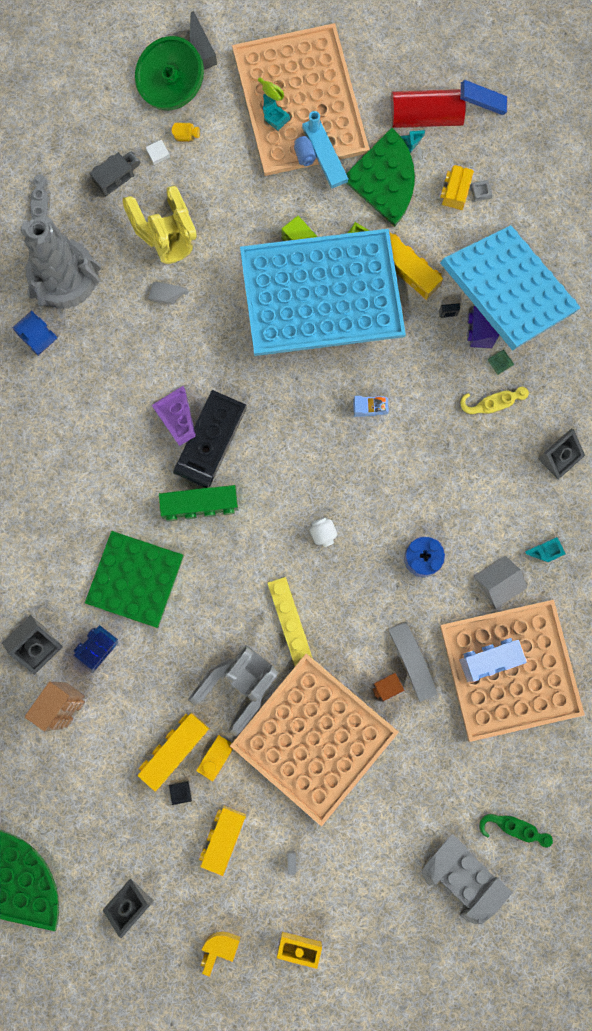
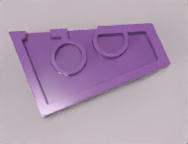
[152,386,195,446]

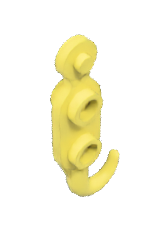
[460,387,529,414]

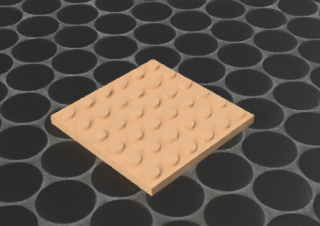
[440,600,585,742]
[230,653,399,827]

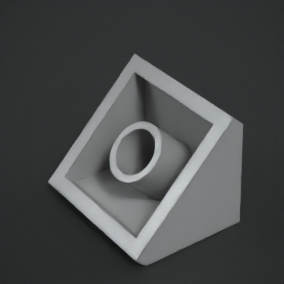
[474,556,527,609]

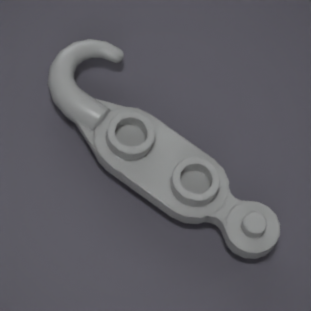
[21,174,48,236]

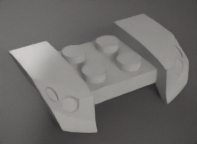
[422,834,513,924]

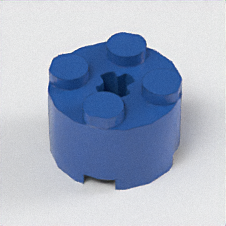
[12,310,58,356]
[404,537,445,578]

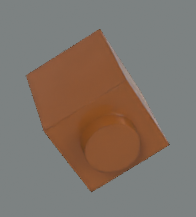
[372,673,405,702]

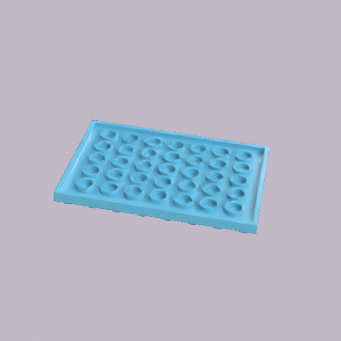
[240,229,406,356]

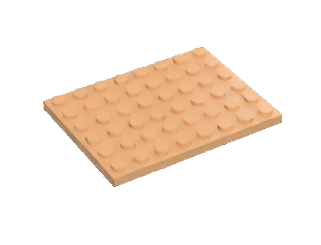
[232,23,369,176]

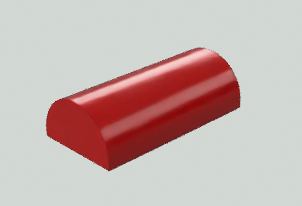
[391,89,466,128]

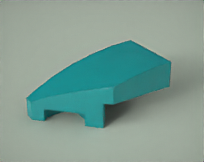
[401,130,425,154]

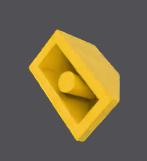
[196,735,233,781]

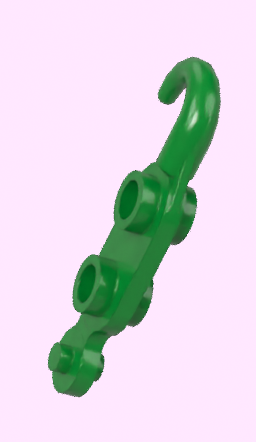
[479,814,553,848]

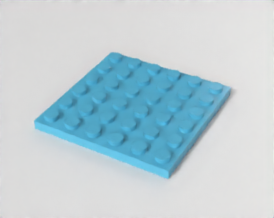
[440,225,581,351]

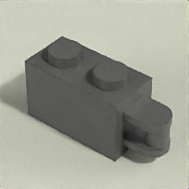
[90,151,141,197]

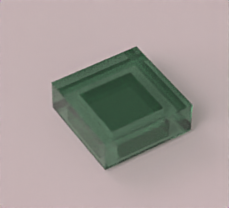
[488,349,514,375]

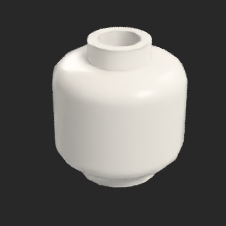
[309,517,337,547]

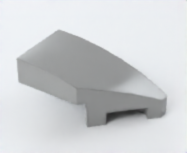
[148,282,189,305]

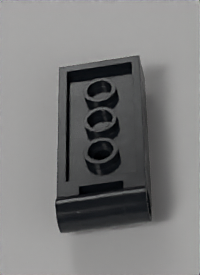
[173,390,247,488]

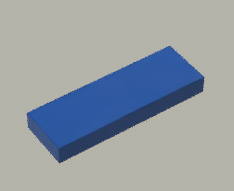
[460,80,507,115]

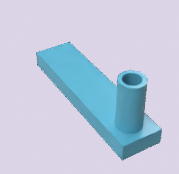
[302,111,348,189]

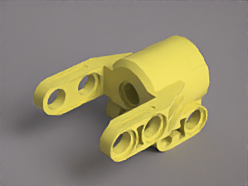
[123,186,197,264]

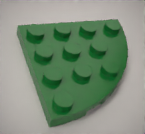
[346,128,415,227]
[0,830,59,932]

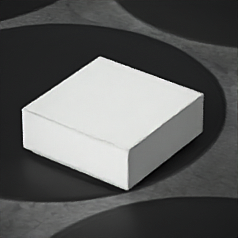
[146,140,170,165]

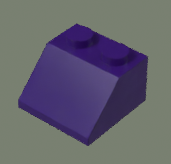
[467,306,499,348]

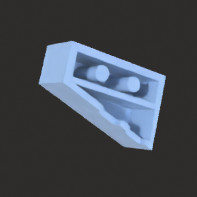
[459,638,527,682]

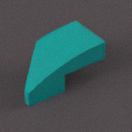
[263,93,290,131]
[525,537,566,562]

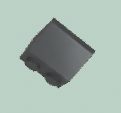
[2,615,63,675]

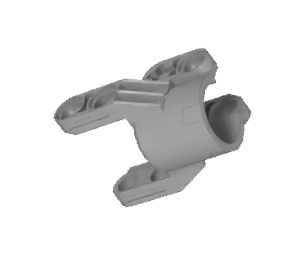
[188,645,278,737]

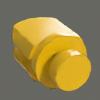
[171,123,200,142]

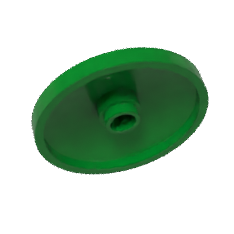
[135,36,204,111]

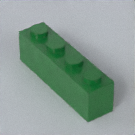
[159,485,239,522]

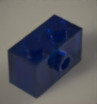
[73,625,118,673]

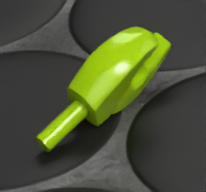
[258,77,284,101]

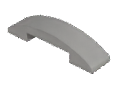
[388,622,438,702]

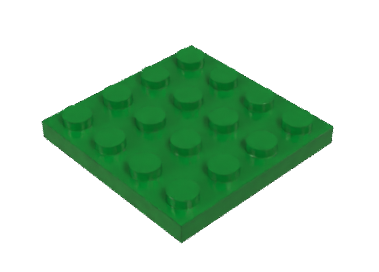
[85,531,184,628]

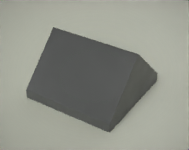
[538,428,585,480]
[103,879,154,938]

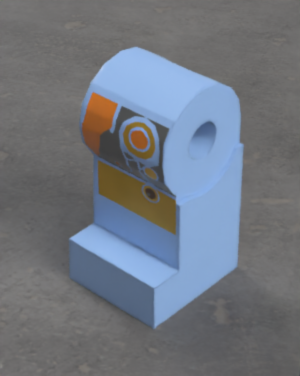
[353,396,389,417]

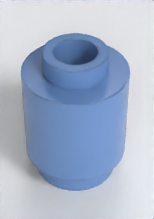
[294,136,316,166]

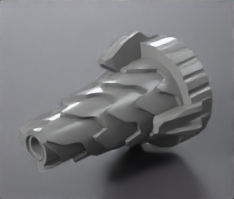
[22,216,102,309]

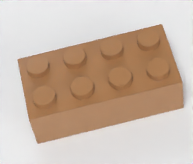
[24,681,85,732]

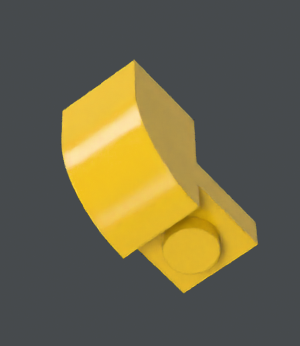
[200,931,241,977]

